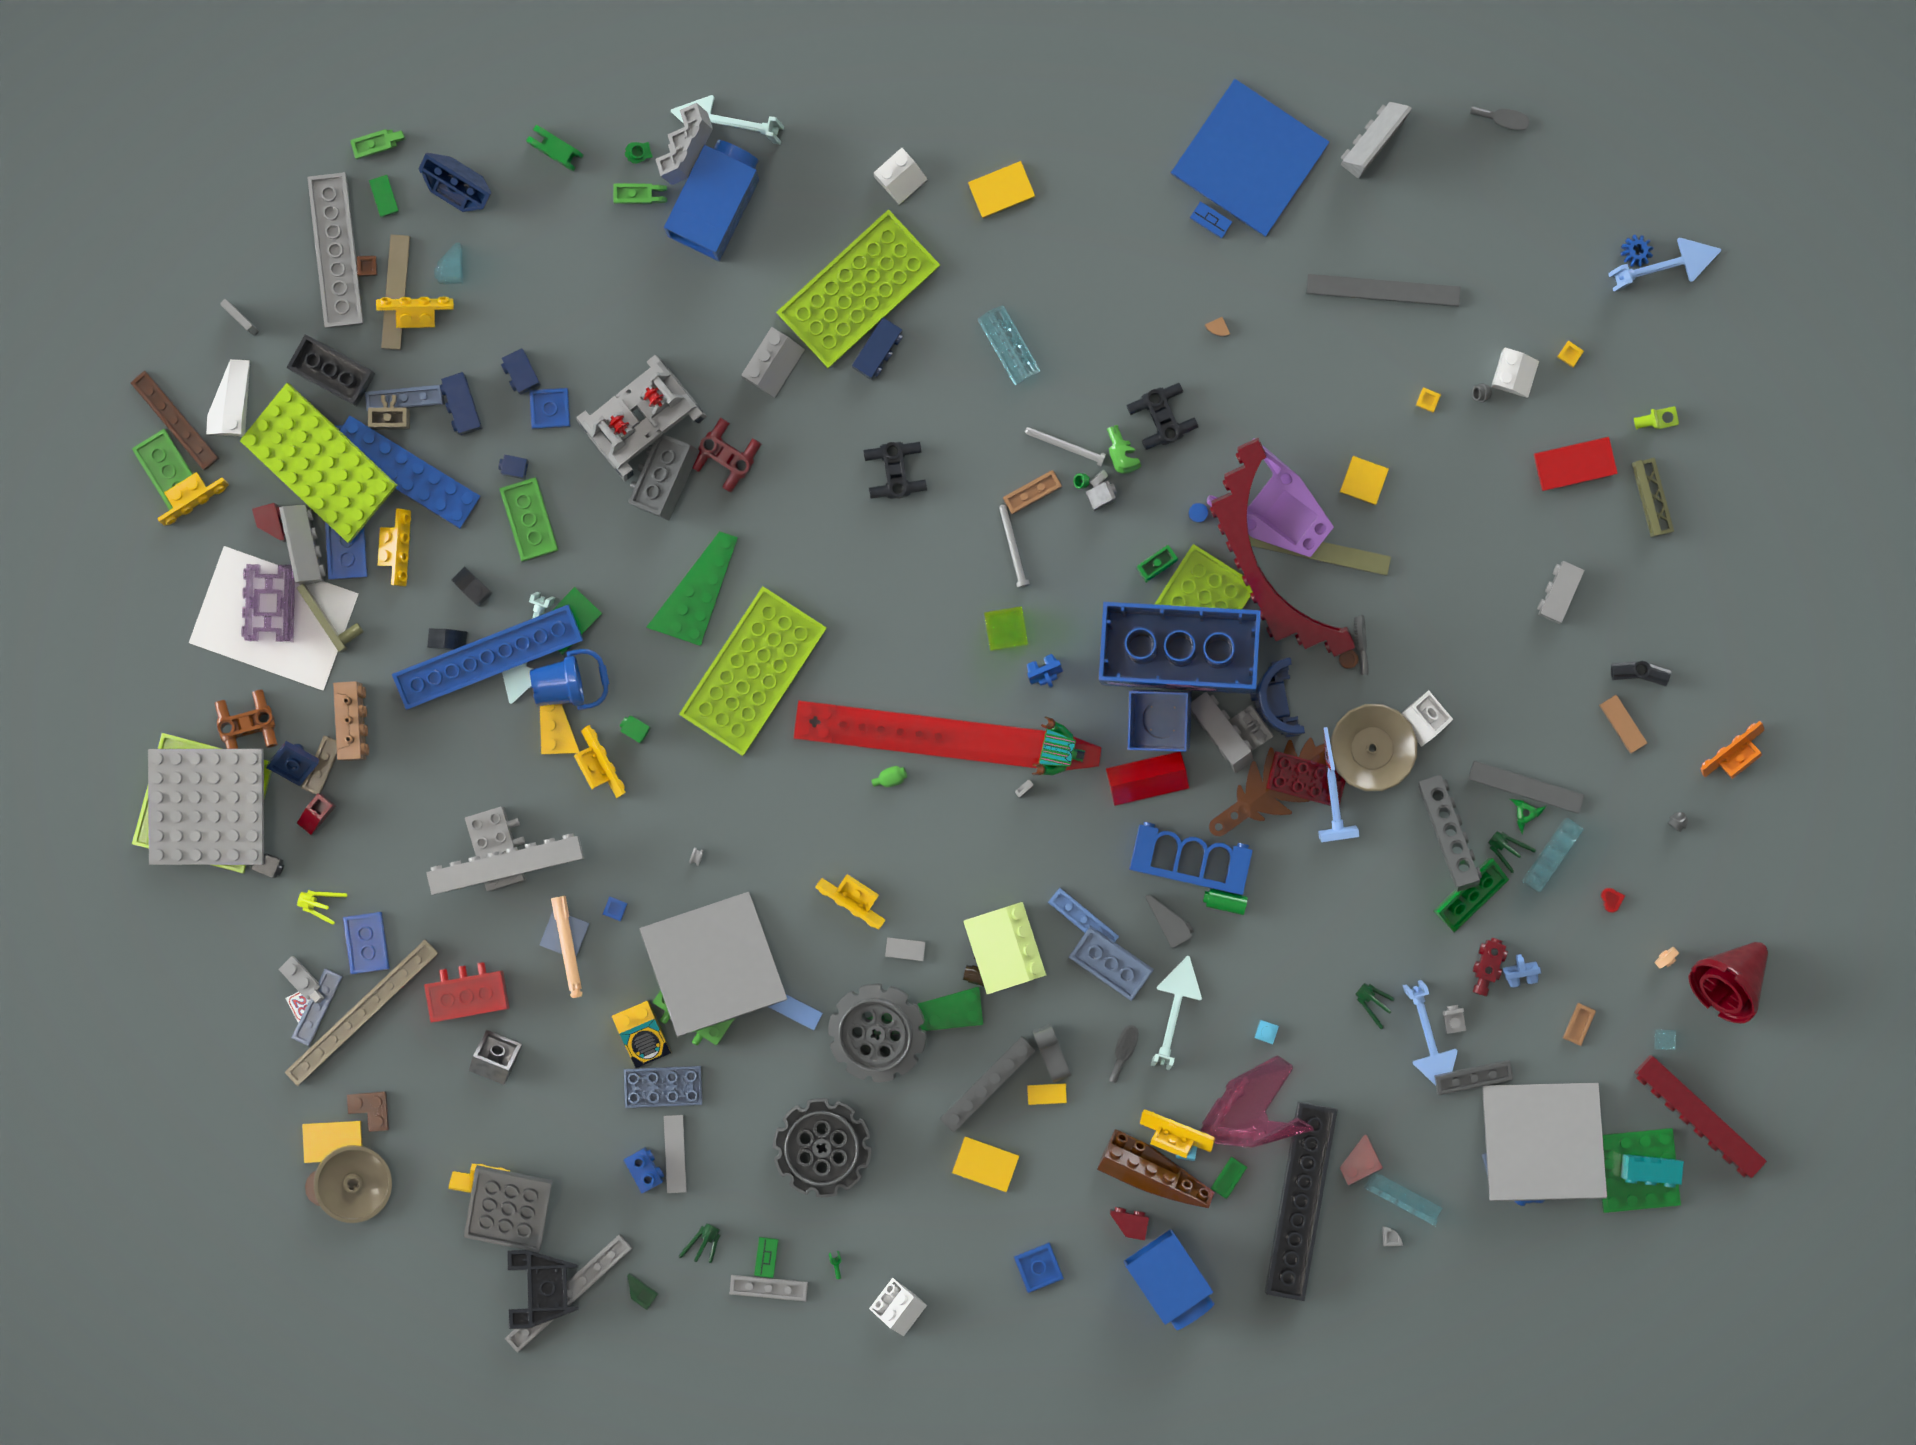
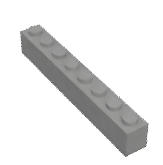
[426,833,584,895]

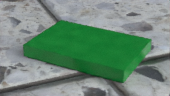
[552,587,603,655]

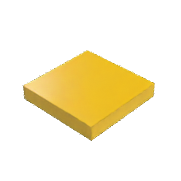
[1340,456,1389,505]

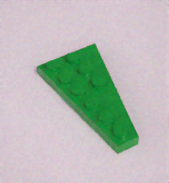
[646,531,738,646]

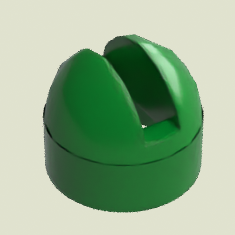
[1073,473,1090,489]

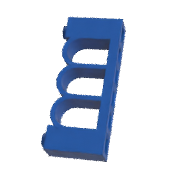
[1129,822,1253,895]

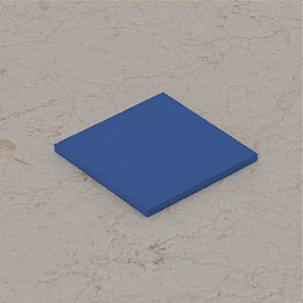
[1171,79,1329,237]

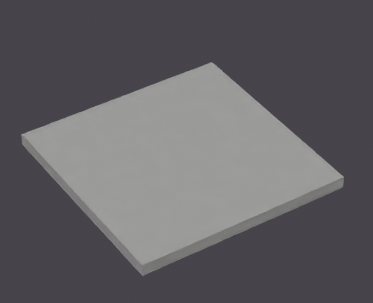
[639,892,787,1037]
[1482,1083,1607,1201]

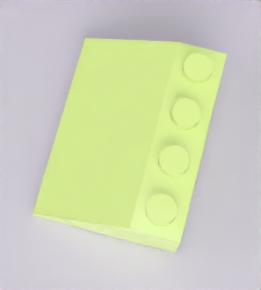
[964,902,1046,994]

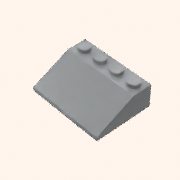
[1341,102,1412,179]

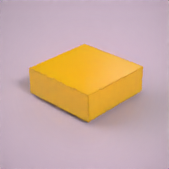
[1557,340,1584,368]
[1415,387,1441,413]

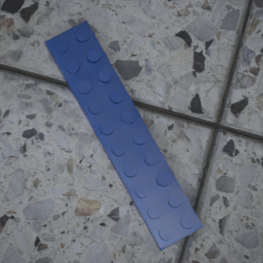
[392,604,583,710]

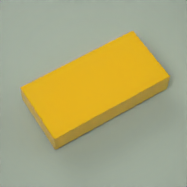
[1027,1083,1067,1105]

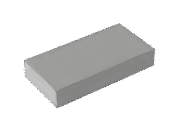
[885,937,925,961]

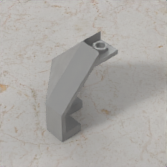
[656,103,713,185]

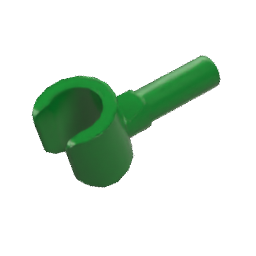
[829,1251,841,1279]

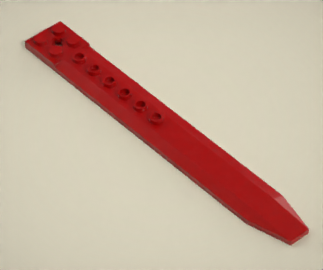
[793,700,1101,771]

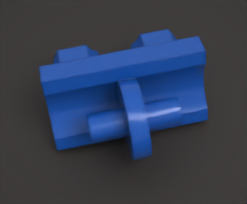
[1027,654,1063,688]

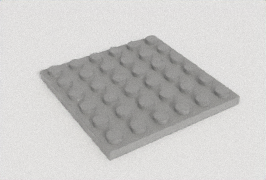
[148,749,264,865]

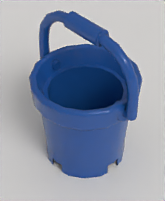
[530,649,610,710]

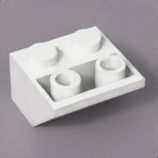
[869,1278,927,1336]

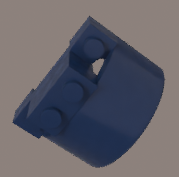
[1250,657,1305,738]

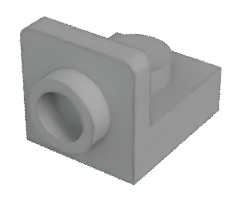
[1442,1005,1466,1034]

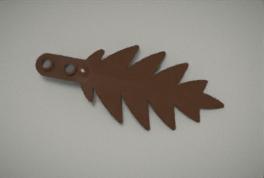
[1209,737,1327,836]

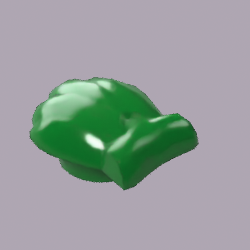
[624,142,652,164]

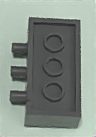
[628,434,699,521]

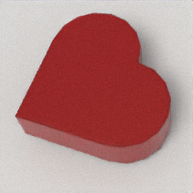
[1601,888,1625,913]

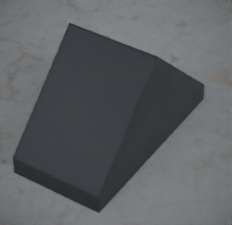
[427,628,468,650]

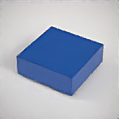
[602,897,628,921]

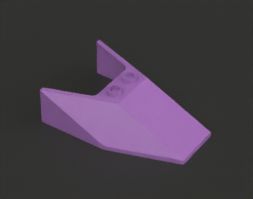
[1207,438,1334,557]

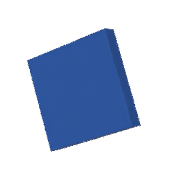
[529,388,570,429]
[1014,1242,1064,1293]

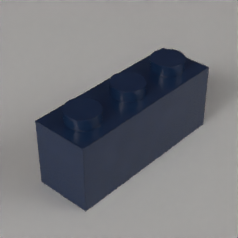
[852,318,904,380]
[440,372,483,435]

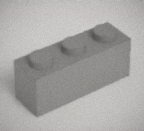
[1537,561,1585,624]

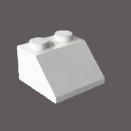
[874,148,928,205]
[1491,348,1539,398]
[1401,690,1453,747]

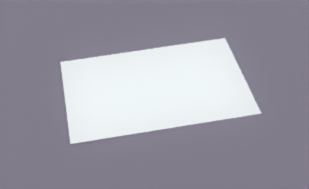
[189,546,358,691]

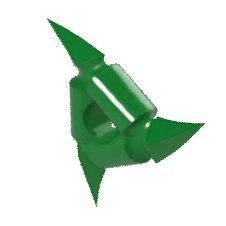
[1510,799,1547,835]

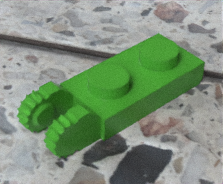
[613,183,667,204]

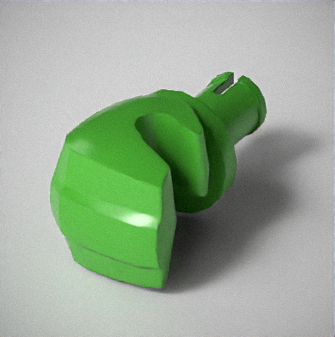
[1106,425,1141,474]

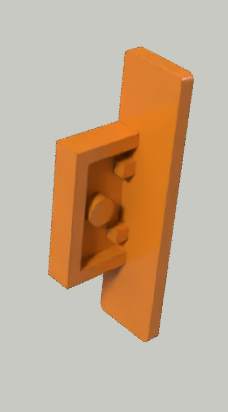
[1700,721,1764,779]

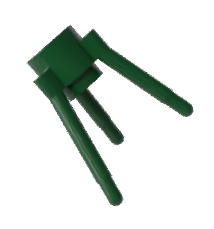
[1488,831,1536,873]
[1355,983,1395,1029]
[679,1223,721,1263]

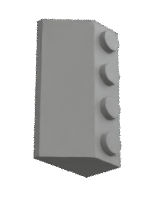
[279,505,326,585]

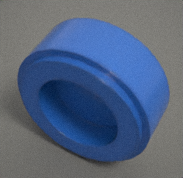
[1189,503,1208,523]

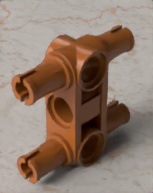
[215,690,278,749]

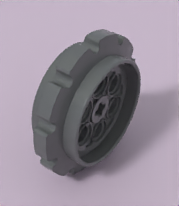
[828,983,927,1082]
[773,1098,872,1198]

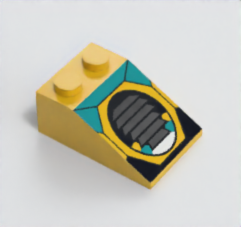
[612,1000,671,1068]

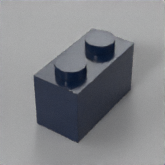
[501,348,541,395]

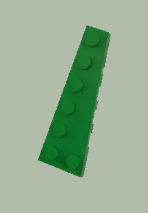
[867,987,983,1035]

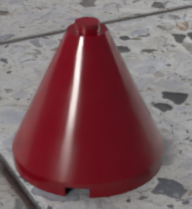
[1688,942,1768,1024]

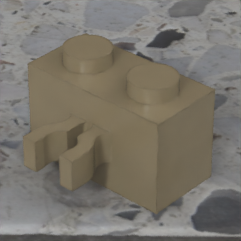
[368,395,410,430]

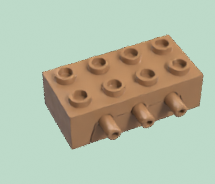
[333,681,369,761]

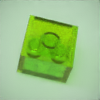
[984,606,1028,652]

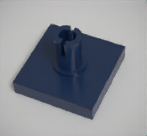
[266,741,320,786]

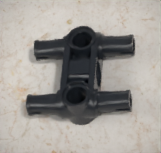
[1126,383,1199,450]
[863,442,927,499]

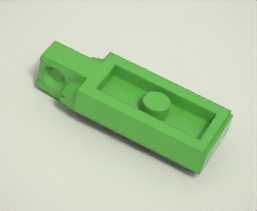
[350,129,406,159]

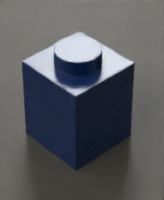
[498,454,529,480]

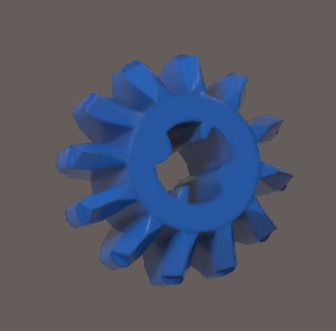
[1620,235,1654,267]

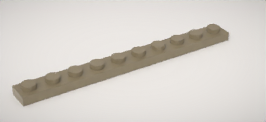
[285,939,439,1086]

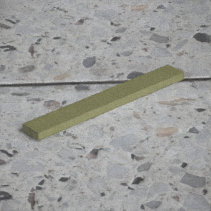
[1249,535,1391,576]

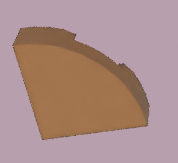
[1205,317,1230,337]

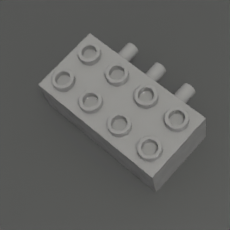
[465,806,526,891]

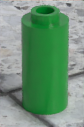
[1203,888,1248,915]

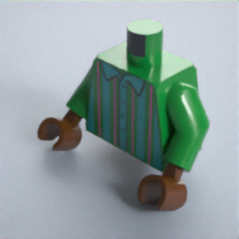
[1032,716,1085,776]

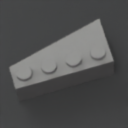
[1191,692,1254,774]

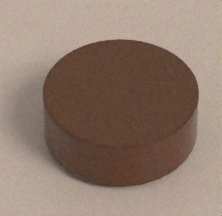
[1339,650,1358,669]

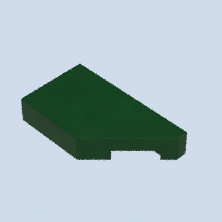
[627,1273,658,1310]

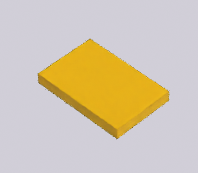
[968,161,1035,218]
[302,1121,362,1163]
[952,1136,1019,1192]

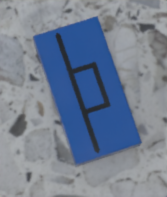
[1190,201,1232,239]

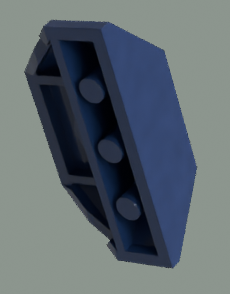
[418,153,491,212]

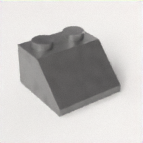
[469,1030,522,1085]

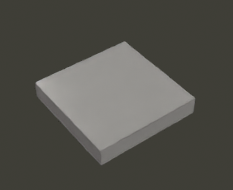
[220,299,259,335]

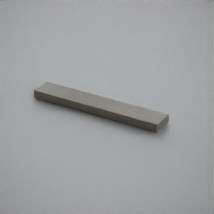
[381,234,411,350]

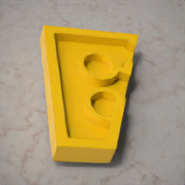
[540,704,580,754]

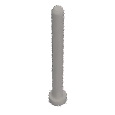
[1025,427,1106,466]
[999,504,1030,588]

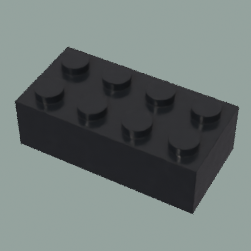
[286,334,375,407]

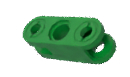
[526,125,584,172]

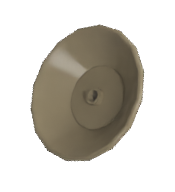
[1330,704,1417,791]

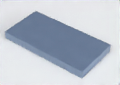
[1069,926,1154,1001]

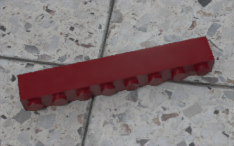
[1634,1055,1767,1178]

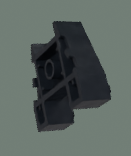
[507,1250,579,1329]

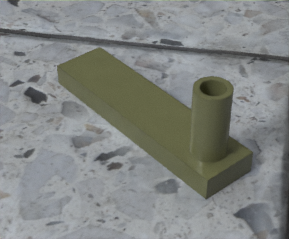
[297,584,364,653]

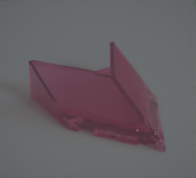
[1200,1055,1314,1148]

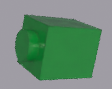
[620,715,651,744]

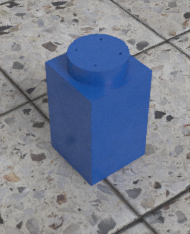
[664,140,759,262]

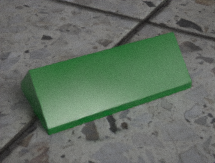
[1433,858,1509,932]

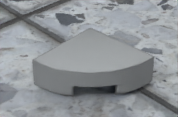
[1015,780,1034,798]
[1382,1226,1403,1246]

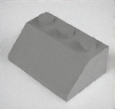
[741,327,805,398]

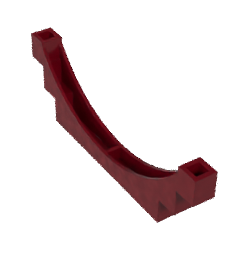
[1210,437,1355,657]

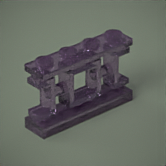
[241,564,295,643]

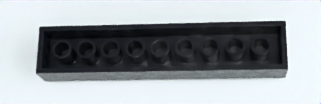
[1265,1102,1338,1301]

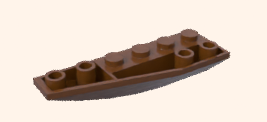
[1097,1129,1214,1208]

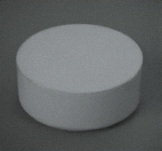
[1090,470,1108,487]

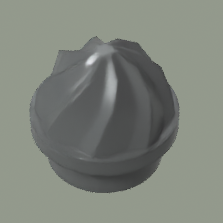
[1472,383,1492,402]
[1668,812,1688,832]

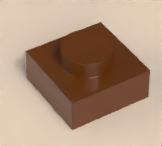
[357,256,377,277]

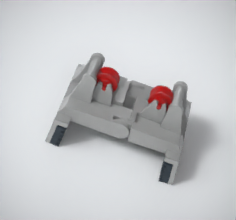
[576,355,707,482]

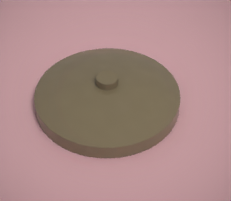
[314,1145,392,1223]

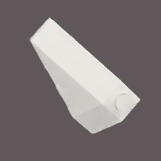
[206,359,250,437]

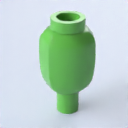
[872,766,907,787]

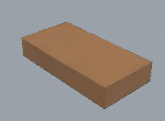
[1563,1003,1596,1046]

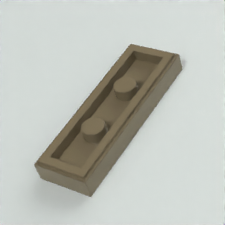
[301,735,337,795]

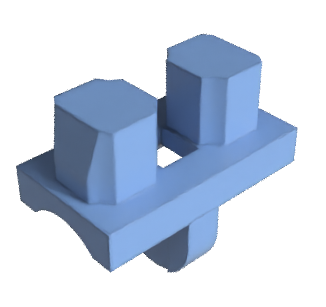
[1502,954,1541,987]

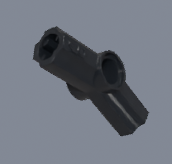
[1611,661,1671,687]

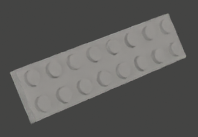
[307,172,364,328]

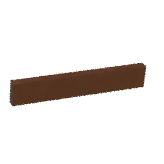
[130,371,219,471]

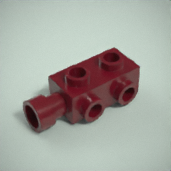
[1472,938,1508,997]

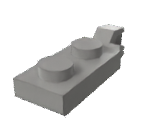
[278,956,325,1003]

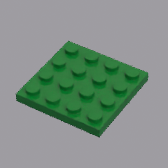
[1602,1128,1681,1213]

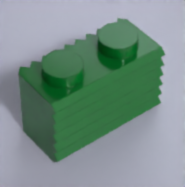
[1136,545,1179,583]

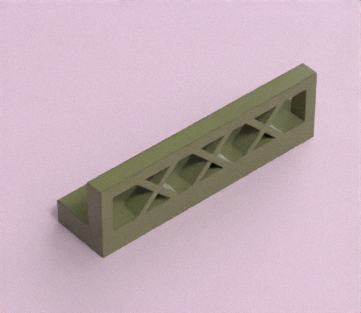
[1632,457,1674,537]

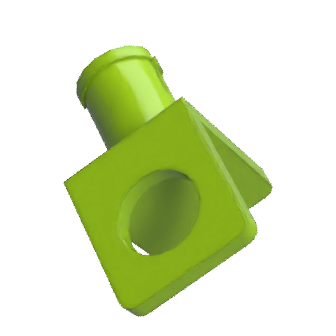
[1634,406,1679,429]

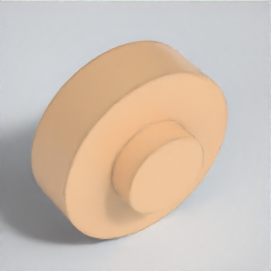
[1655,947,1679,969]

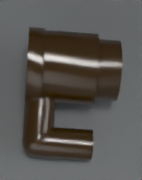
[963,956,984,987]

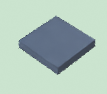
[540,912,590,957]

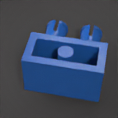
[624,1147,665,1193]

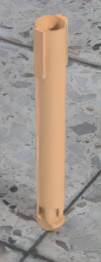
[551,896,582,998]

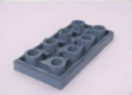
[624,1066,702,1108]

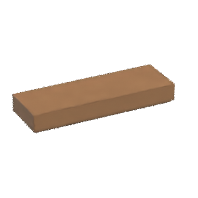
[1003,470,1062,514]
[1599,695,1647,754]

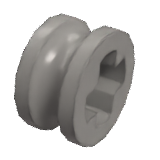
[689,847,704,866]

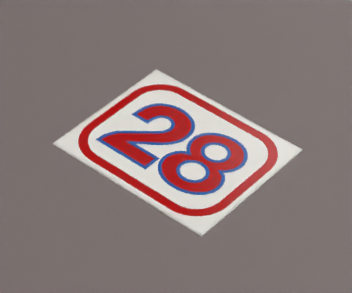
[286,991,310,1023]

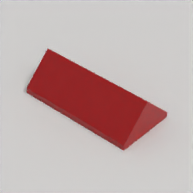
[1106,751,1189,806]

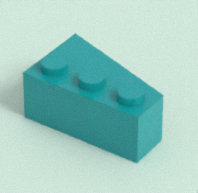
[1620,1154,1684,1187]

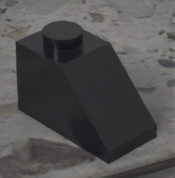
[452,566,492,606]

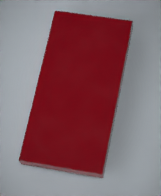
[1266,751,1346,806]

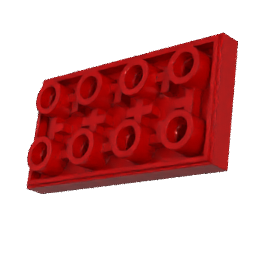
[1533,437,1618,491]

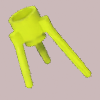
[297,890,348,925]

